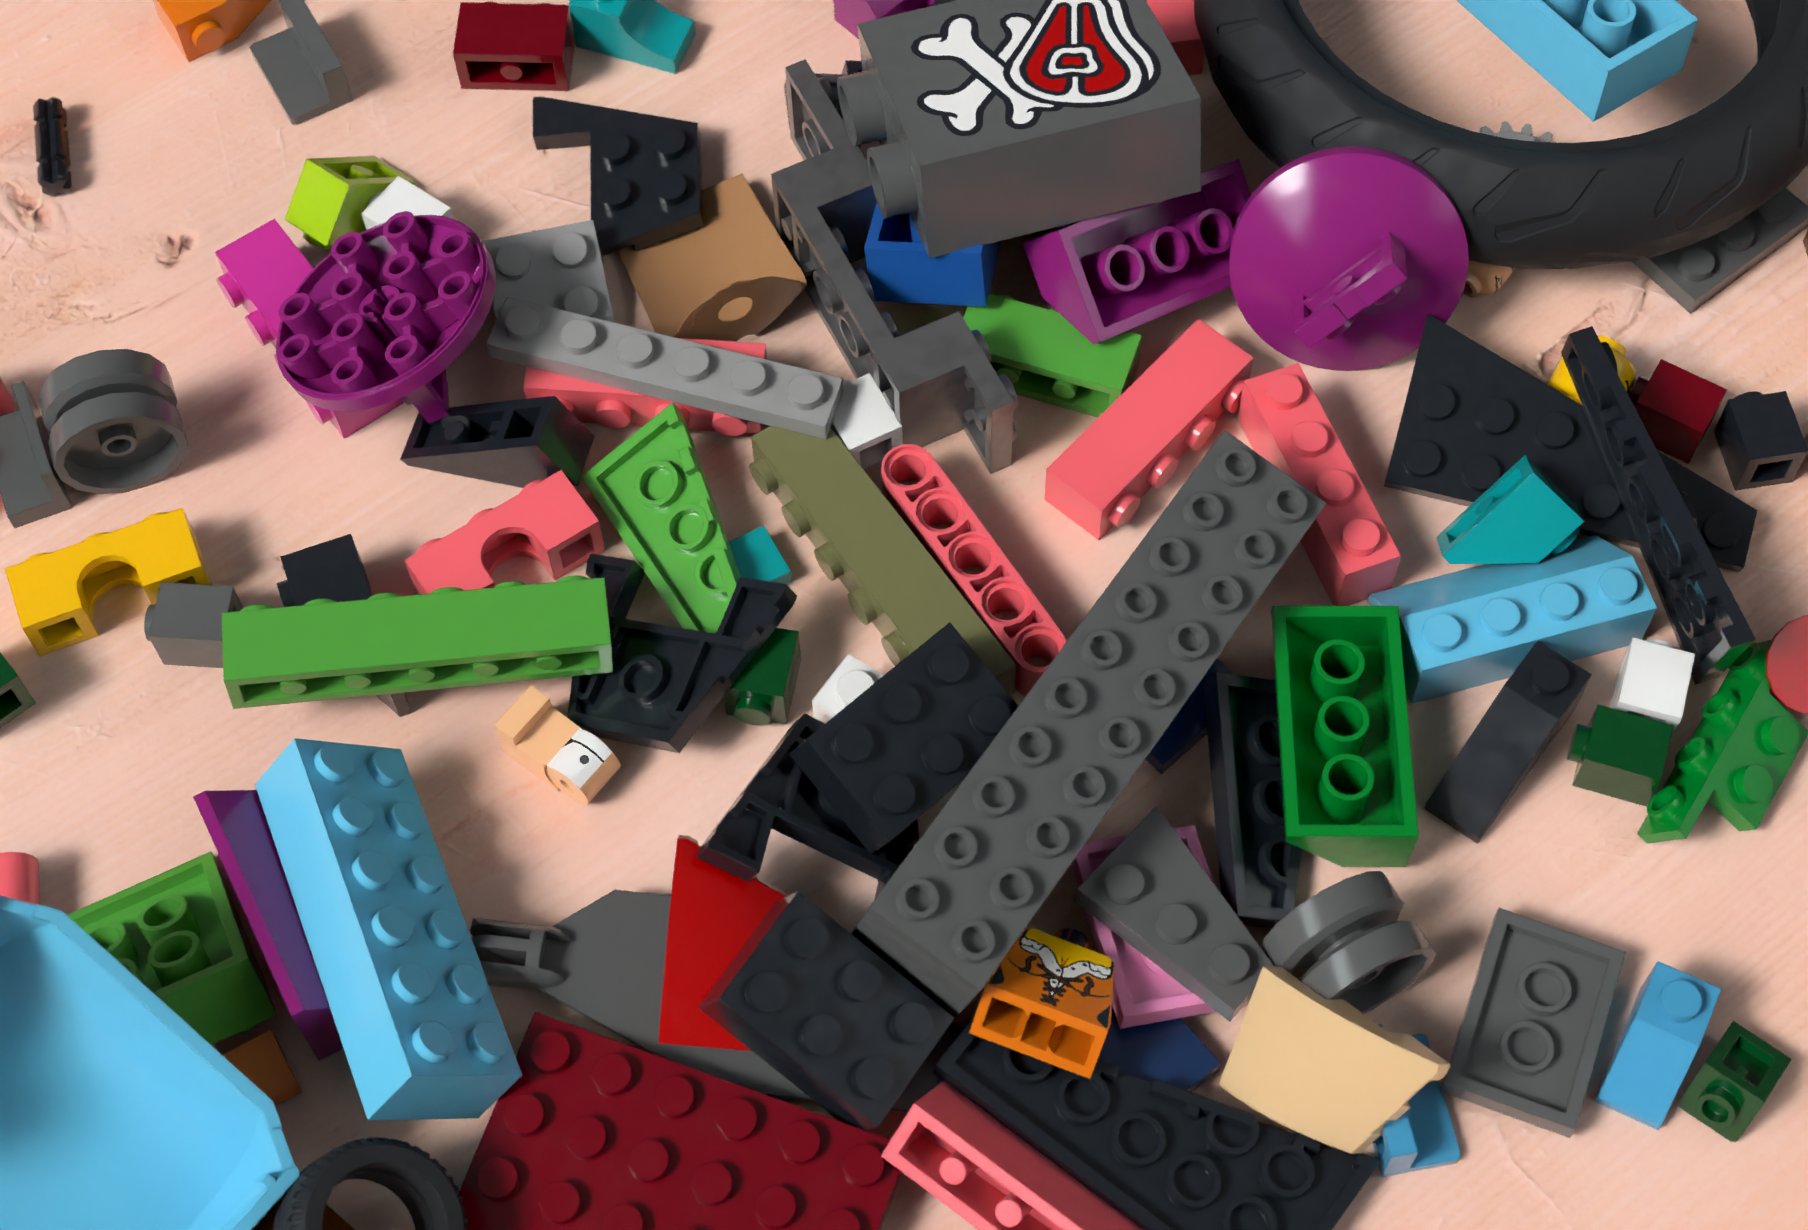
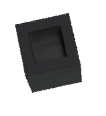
[1714,391,1808,491]

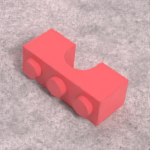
[404,470,606,595]

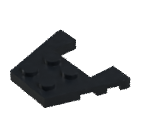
[533,97,703,263]
[567,554,797,753]
[696,714,919,900]

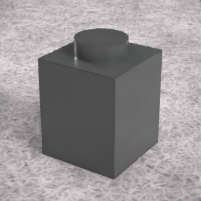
[144,582,243,668]

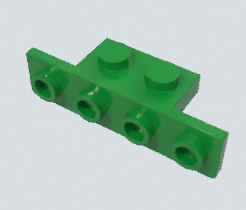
[1637,640,1808,843]

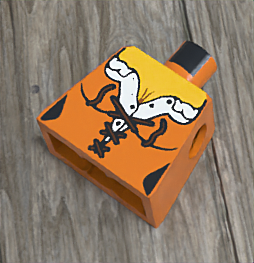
[969,928,1115,1079]

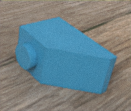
[1595,961,1721,1130]

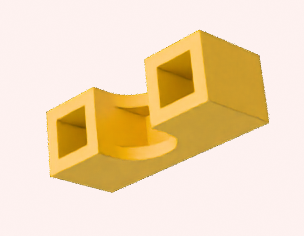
[4,508,212,656]

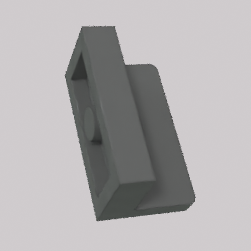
[250,0,353,125]
[0,381,72,528]

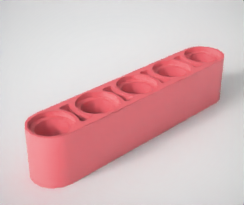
[881,444,1067,697]

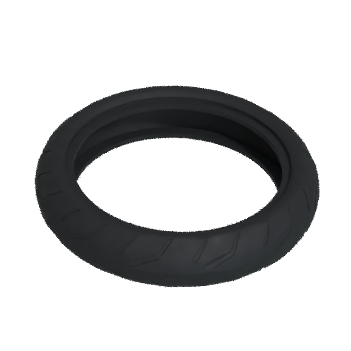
[1194,0,1808,270]

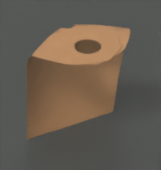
[617,173,807,342]

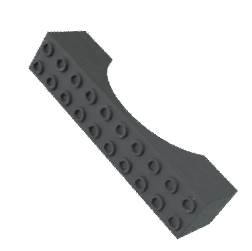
[851,429,1326,1020]

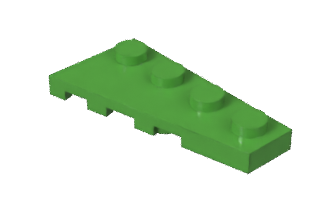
[581,402,741,634]

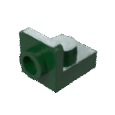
[1678,1021,1792,1142]

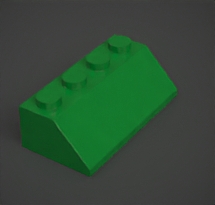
[1271,606,1419,867]

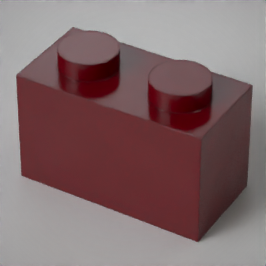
[453,2,575,91]

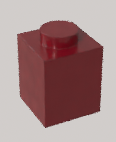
[1629,359,1727,464]

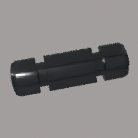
[33,97,72,196]

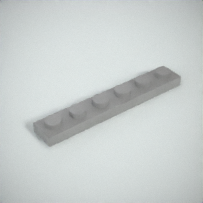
[486,297,844,439]

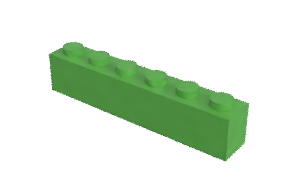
[222,575,613,709]

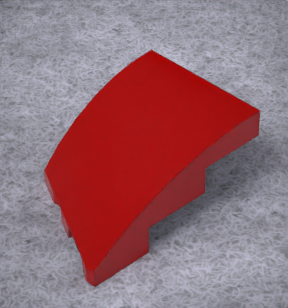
[658,835,789,1051]

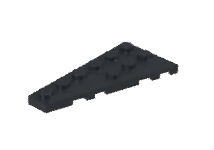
[1384,314,1757,572]
[1561,326,1756,685]
[933,1016,1381,1230]

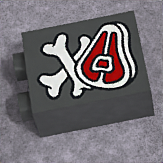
[837,0,1201,258]

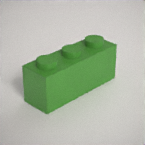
[963,293,1142,418]

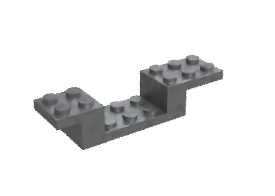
[771,59,1018,474]

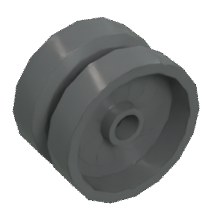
[39,349,188,494]
[1261,871,1436,1014]

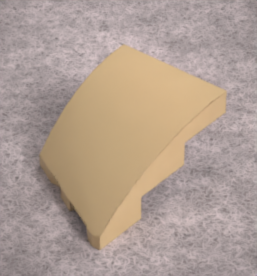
[1219,966,1450,1154]

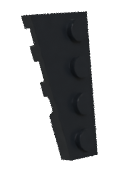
[1203,672,1301,928]

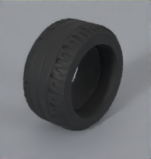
[273,1137,468,1230]

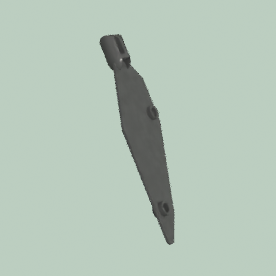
[470,890,964,1112]

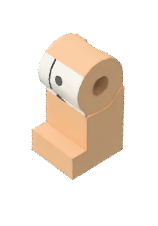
[494,684,621,805]

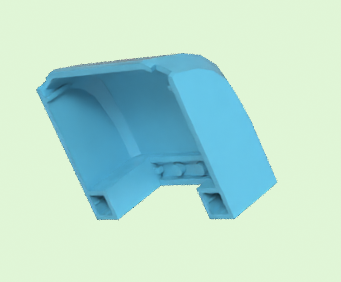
[0,895,300,1230]

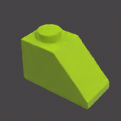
[284,156,416,250]

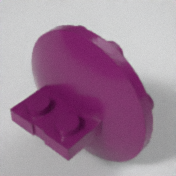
[1229,146,1469,371]
[276,211,496,424]

